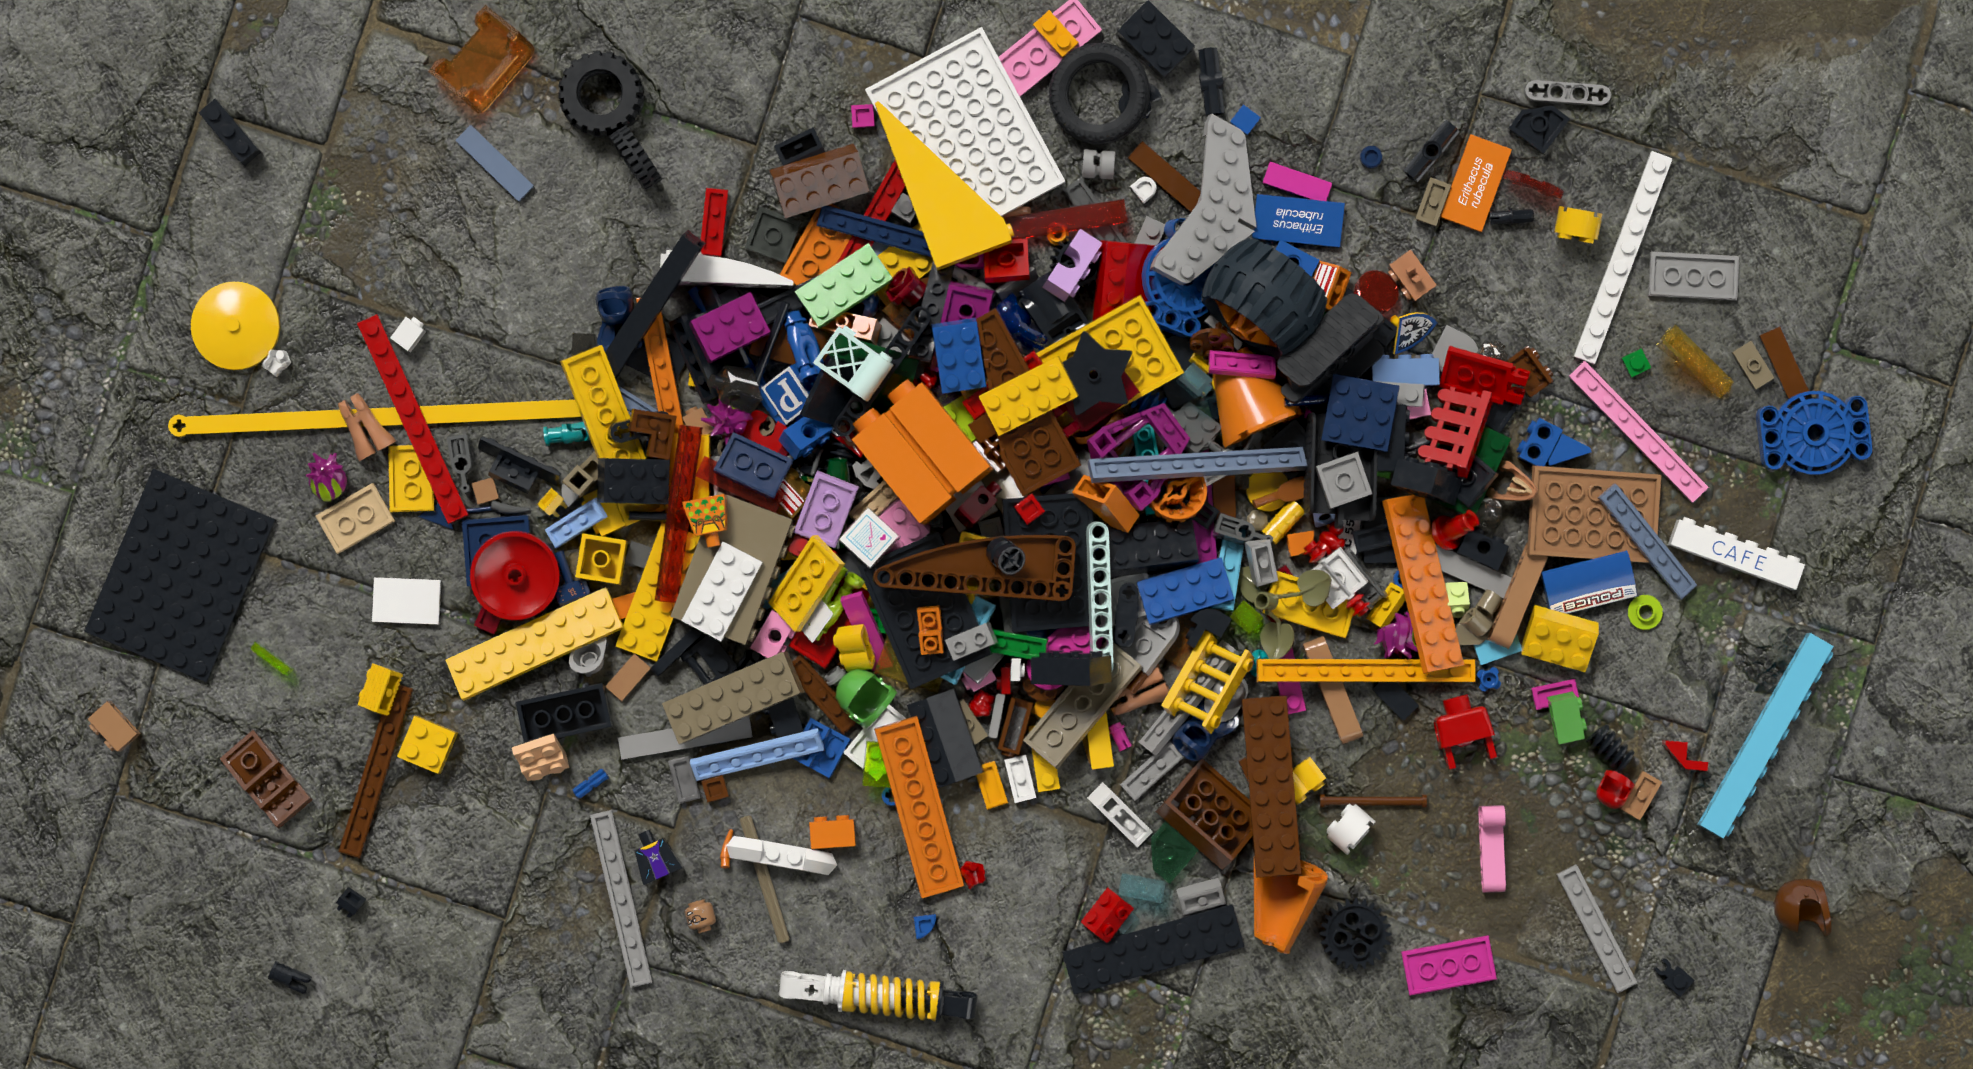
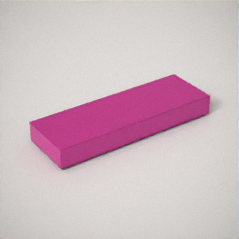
[1262,162,1332,201]
[1209,350,1276,379]

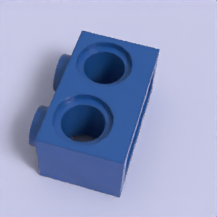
[1516,418,1563,466]

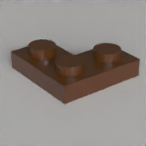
[629,409,677,460]

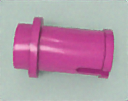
[1109,722,1132,752]

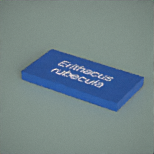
[1252,194,1345,247]

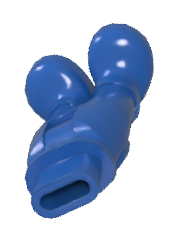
[784,311,824,386]

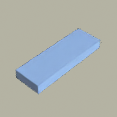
[545,497,608,549]

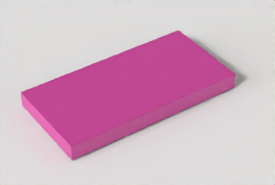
[1401,935,1497,995]

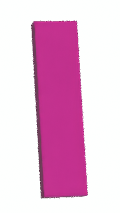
[840,591,894,671]

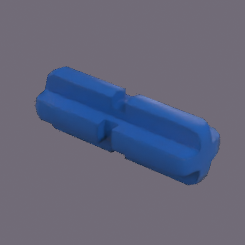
[573,769,608,799]

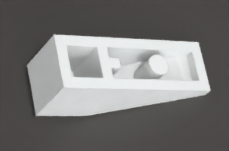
[1087,782,1153,848]

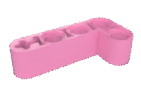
[1478,805,1506,893]

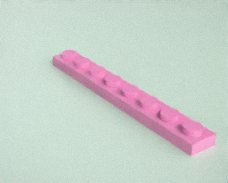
[1568,361,1708,503]

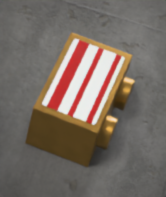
[774,467,811,519]

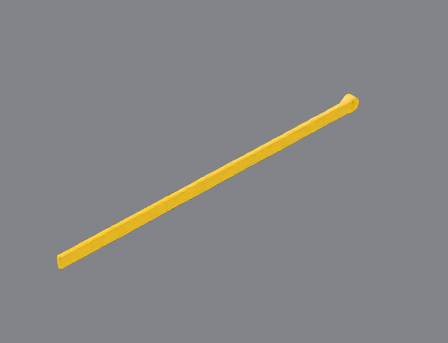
[168,399,581,437]

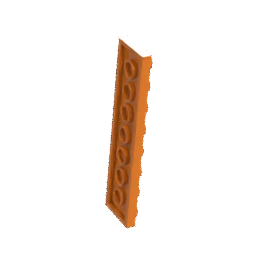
[1382,495,1464,674]
[874,716,964,898]

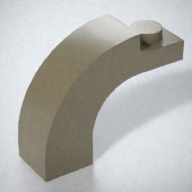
[562,451,598,498]

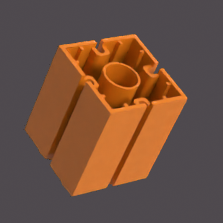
[852,380,994,525]

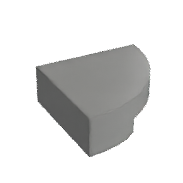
[561,483,579,507]

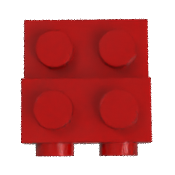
[984,238,1030,283]

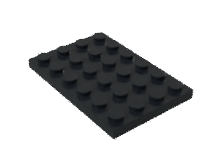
[1002,493,1101,632]
[858,531,993,689]

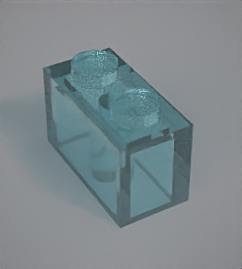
[1176,363,1213,399]
[1117,872,1166,903]

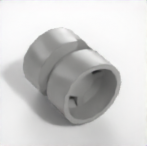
[1082,149,1115,180]

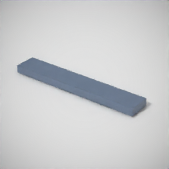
[1598,484,1697,599]

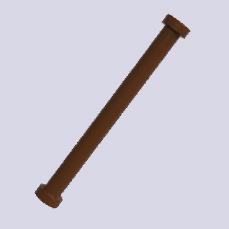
[1320,794,1427,808]

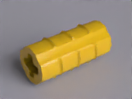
[1261,501,1305,545]

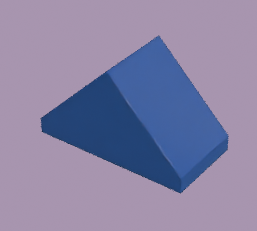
[1546,434,1592,467]

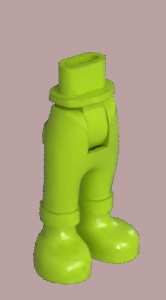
[808,567,865,641]

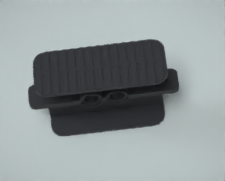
[1277,294,1384,413]
[1303,412,1378,529]

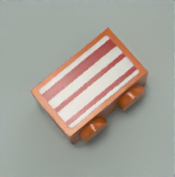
[1313,261,1352,311]

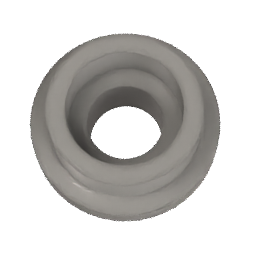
[825,666,846,686]

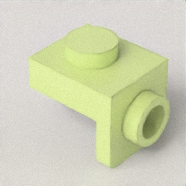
[1445,582,1470,618]

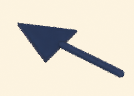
[418,503,492,529]

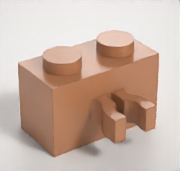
[1387,250,1436,302]

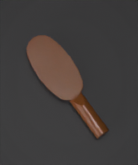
[1252,476,1304,508]

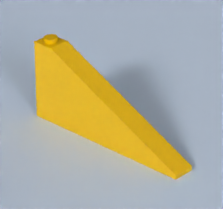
[875,101,1014,271]

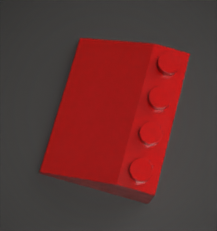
[1093,240,1163,321]

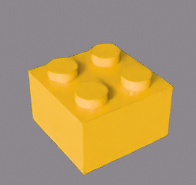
[575,533,628,585]
[397,716,458,774]

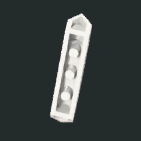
[726,836,837,875]

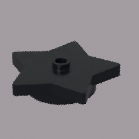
[1062,331,1133,415]

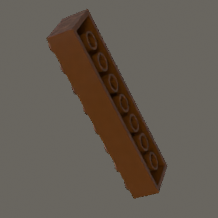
[1241,696,1301,878]

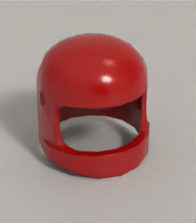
[1596,770,1635,809]

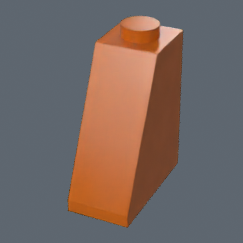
[1072,475,1139,533]

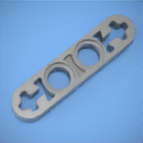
[1524,80,1611,106]

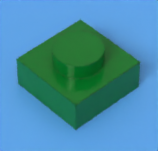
[1621,348,1651,378]

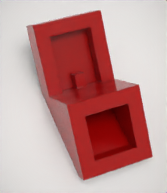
[1662,740,1708,771]

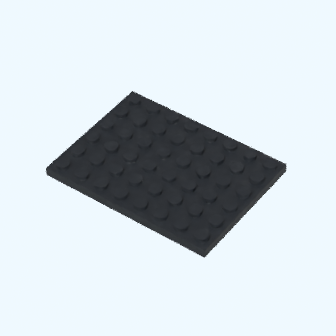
[84,468,276,682]

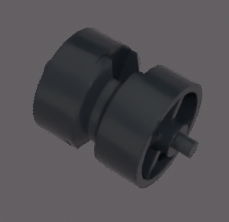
[986,537,1025,574]

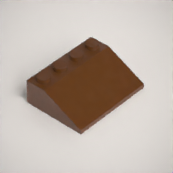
[1155,759,1253,870]

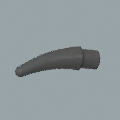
[490,500,530,514]

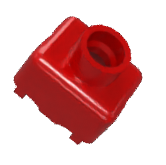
[1433,694,1497,769]

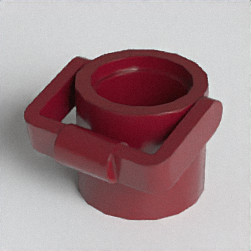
[885,266,926,306]

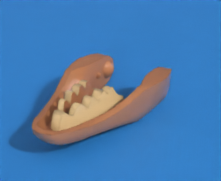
[1485,460,1538,501]

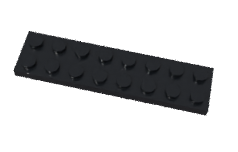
[1062,904,1245,995]

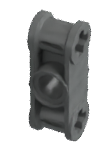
[1345,547,1388,610]

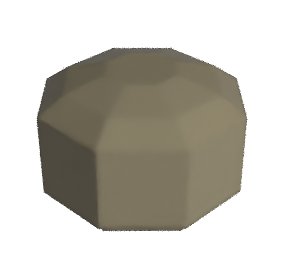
[1246,510,1268,531]

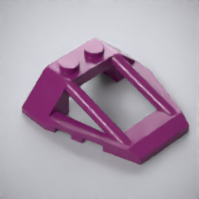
[1087,403,1190,511]

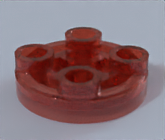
[1353,270,1399,313]

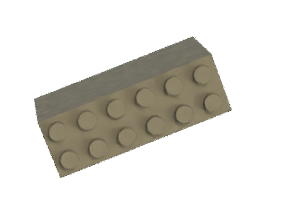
[670,491,796,645]

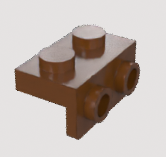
[1506,346,1553,398]

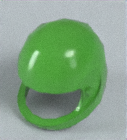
[835,669,897,728]

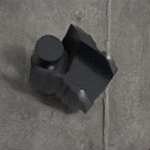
[738,649,765,669]

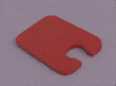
[741,410,787,453]

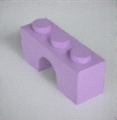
[1043,229,1102,302]

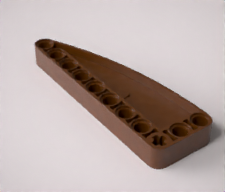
[872,535,1076,601]

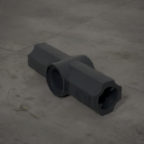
[1198,47,1225,116]
[1403,120,1460,183]

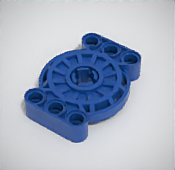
[1142,218,1216,338]
[1756,391,1872,475]

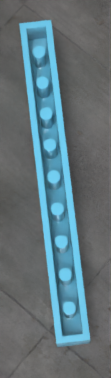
[1697,633,1834,839]

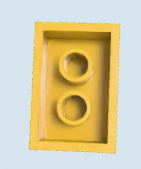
[1521,605,1599,672]

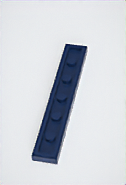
[817,205,932,258]

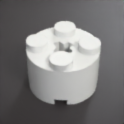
[1326,803,1376,855]

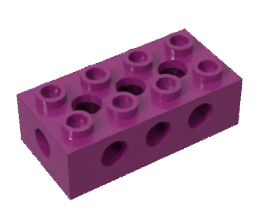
[930,281,994,372]

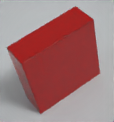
[1014,493,1045,525]

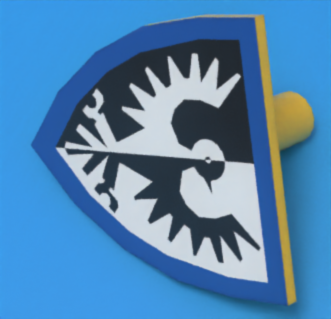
[1390,312,1438,354]

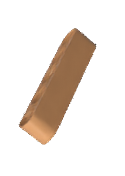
[1487,542,1548,649]
[1303,636,1363,744]

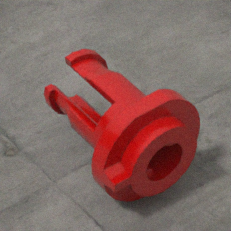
[1432,510,1479,551]

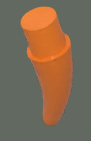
[720,829,733,868]

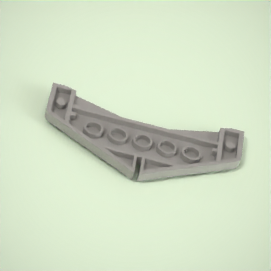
[1150,114,1257,285]

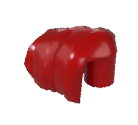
[913,367,937,389]
[968,689,996,717]
[960,861,986,889]

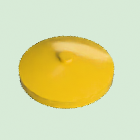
[191,282,280,370]

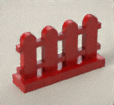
[1418,386,1493,478]

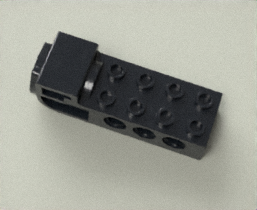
[1018,271,1089,345]

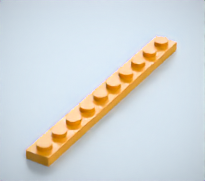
[1257,659,1476,682]

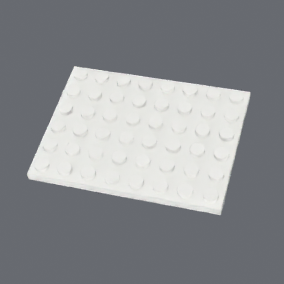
[865,27,1065,217]

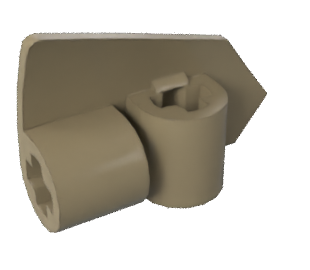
[1455,590,1503,645]

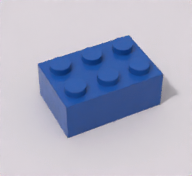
[931,318,986,394]

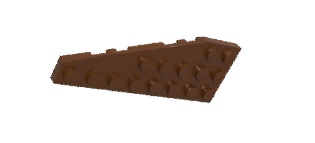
[976,308,1082,496]

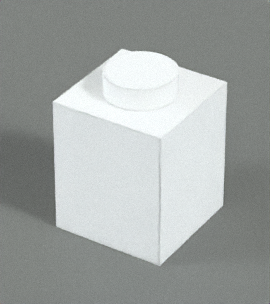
[390,317,426,353]

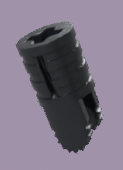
[268,961,312,994]

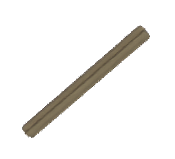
[740,815,790,943]

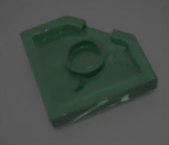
[1151,821,1199,884]

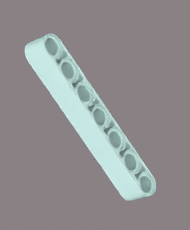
[1086,521,1113,670]

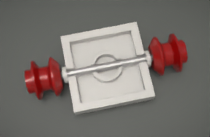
[1303,540,1370,617]

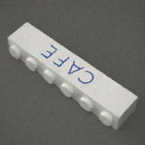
[1668,517,1805,590]

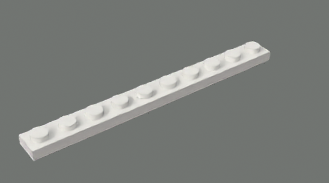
[1573,151,1672,365]

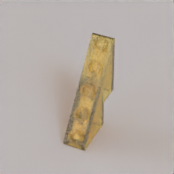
[1656,325,1734,399]

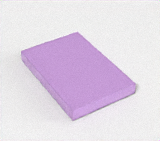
[794,470,859,548]

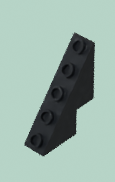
[908,261,955,363]

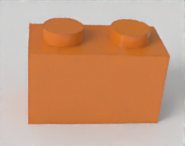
[809,815,856,849]

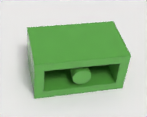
[1547,691,1587,744]

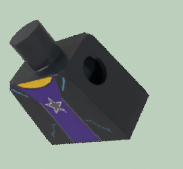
[635,829,684,885]

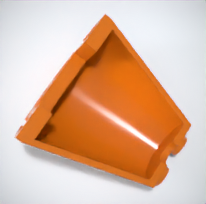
[1213,347,1304,448]
[1254,859,1328,954]

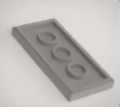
[1648,252,1739,301]

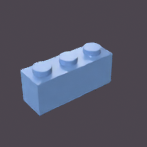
[1371,354,1440,386]

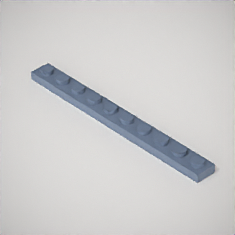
[1088,447,1307,483]

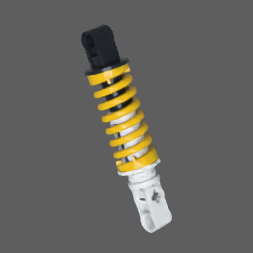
[779,970,978,1023]

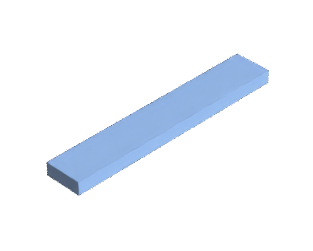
[690,728,824,781]

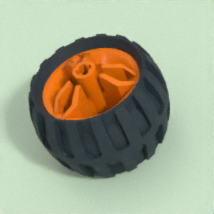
[1201,238,1327,359]

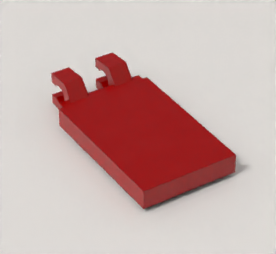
[1439,346,1530,405]

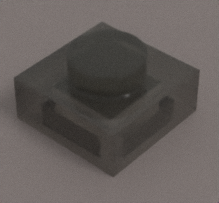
[572,333,596,356]

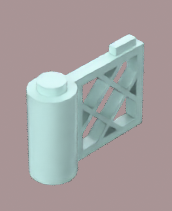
[813,325,894,402]

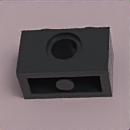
[1456,527,1509,571]

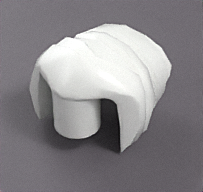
[262,349,291,377]

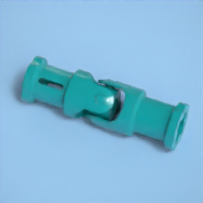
[543,422,590,446]

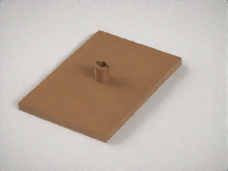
[1527,466,1661,563]

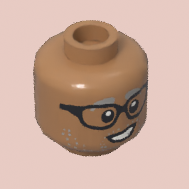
[685,899,716,933]

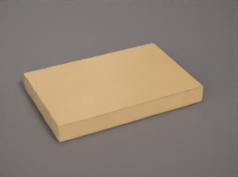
[316,483,395,554]

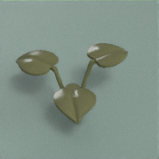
[1238,566,1332,659]

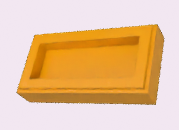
[976,761,1008,810]

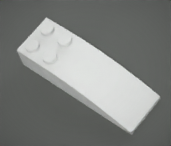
[660,250,795,289]

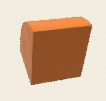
[1286,530,1314,557]

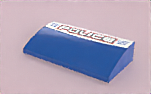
[1541,551,1637,614]

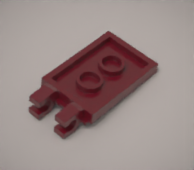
[1052,370,1140,437]

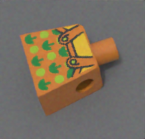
[682,494,728,548]

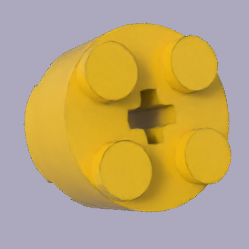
[1554,206,1603,244]

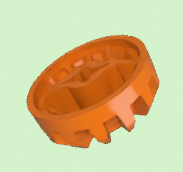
[1147,476,1207,523]

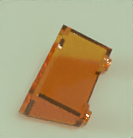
[428,5,535,113]

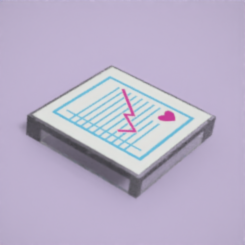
[838,507,901,570]

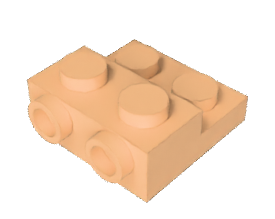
[512,734,569,781]

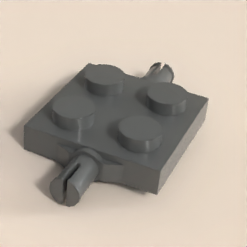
[1167,401,1224,453]

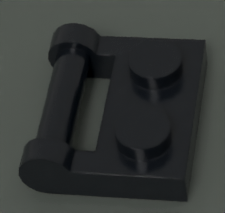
[680,635,738,686]

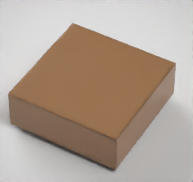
[471,477,500,505]

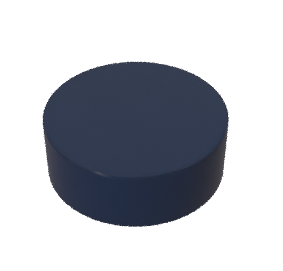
[1360,146,1382,169]

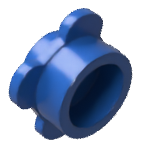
[1477,667,1501,691]

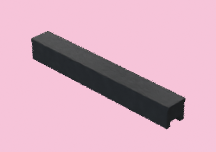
[605,230,706,379]

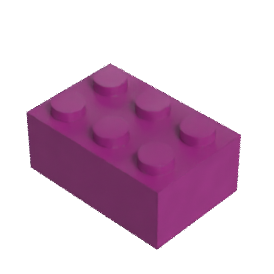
[689,292,770,364]

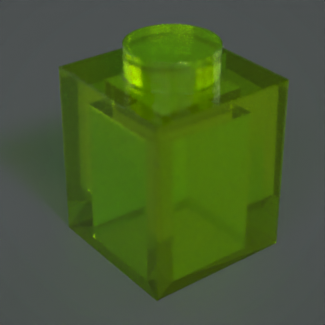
[1229,600,1264,634]

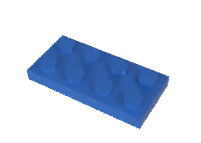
[1136,557,1234,625]

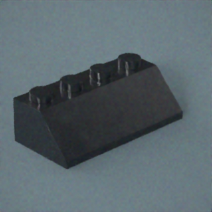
[907,688,984,789]

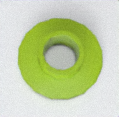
[1628,595,1663,630]

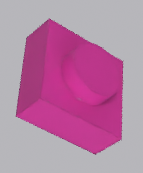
[851,104,875,128]

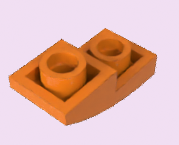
[917,605,944,655]

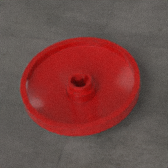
[470,531,559,620]

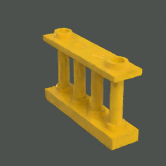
[1161,630,1255,734]

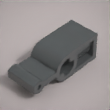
[447,434,473,494]
[1212,513,1273,545]

